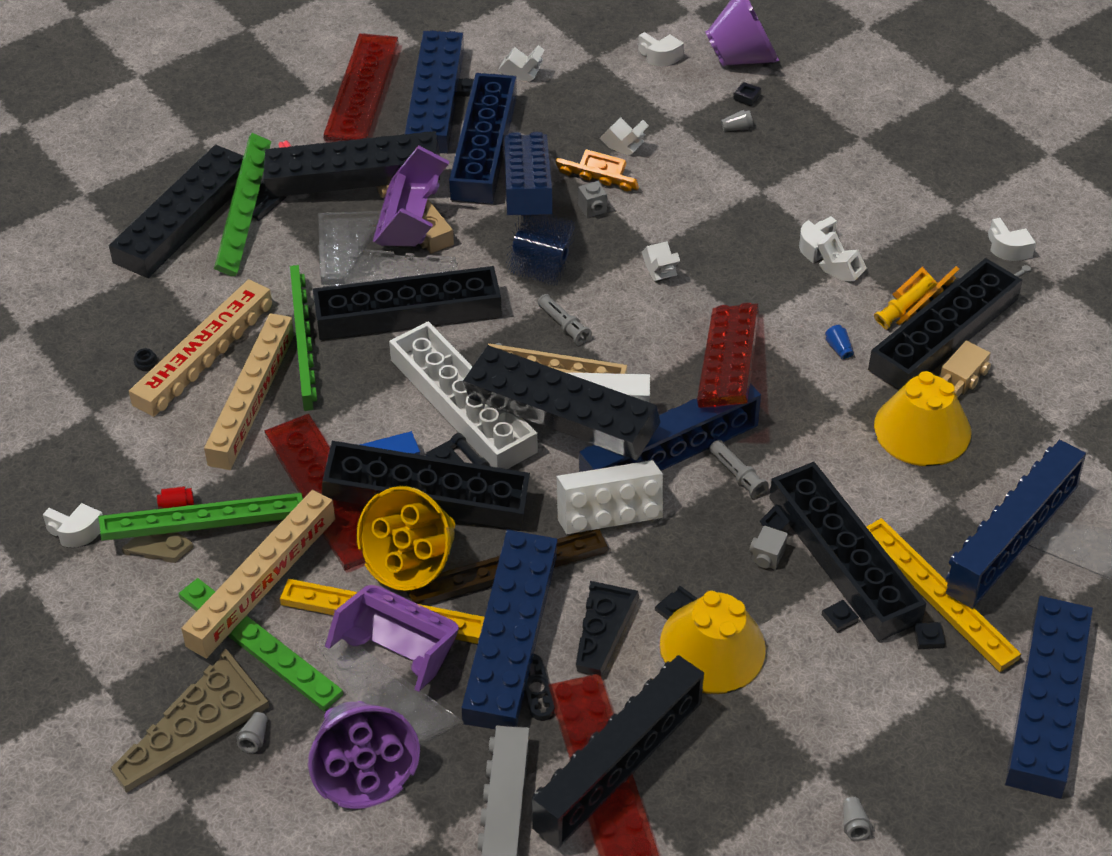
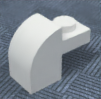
[638,32,684,66]
[498,45,544,82]
[600,117,649,155]
[799,216,837,263]
[988,218,1036,261]
[817,232,867,282]
[642,241,680,281]
[43,503,103,547]

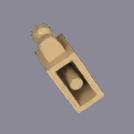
[940,340,991,397]

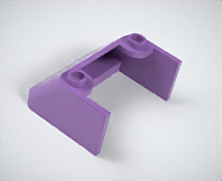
[373,145,450,246]
[325,585,459,692]

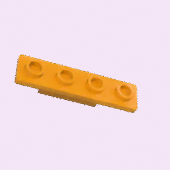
[556,149,639,191]
[892,266,959,325]

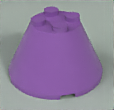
[705,0,779,67]
[308,701,420,809]

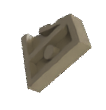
[122,532,194,563]

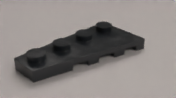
[576,581,639,677]

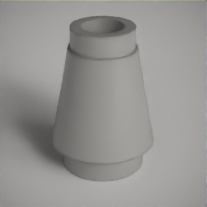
[721,110,753,132]
[237,712,268,753]
[843,797,872,841]

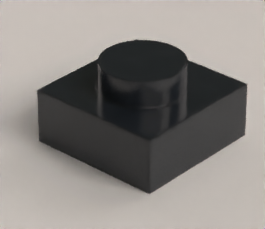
[457,78,474,97]
[733,82,761,106]
[759,504,795,533]
[822,599,859,633]
[914,622,945,649]

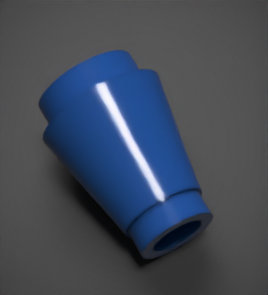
[825,325,854,360]

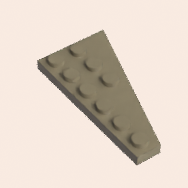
[111,649,269,793]

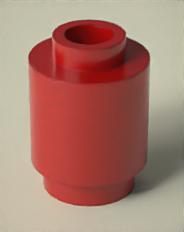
[157,486,194,509]

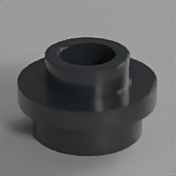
[133,348,157,370]

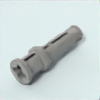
[537,294,592,346]
[709,440,769,499]

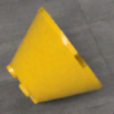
[874,371,971,466]
[357,486,455,591]
[660,591,766,694]

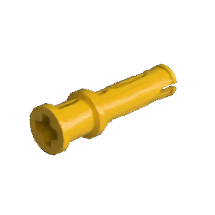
[874,274,937,330]

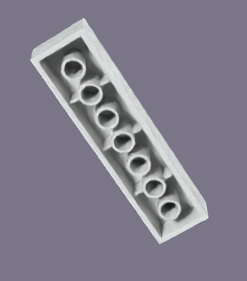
[389,321,538,469]

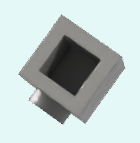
[578,181,607,218]
[749,526,788,570]

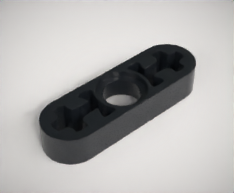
[525,654,554,721]

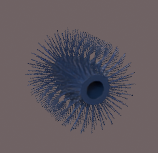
[506,214,575,285]

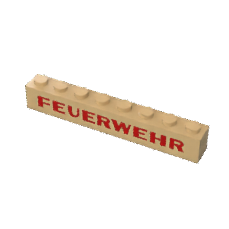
[129,279,272,417]
[204,313,294,470]
[181,490,335,659]

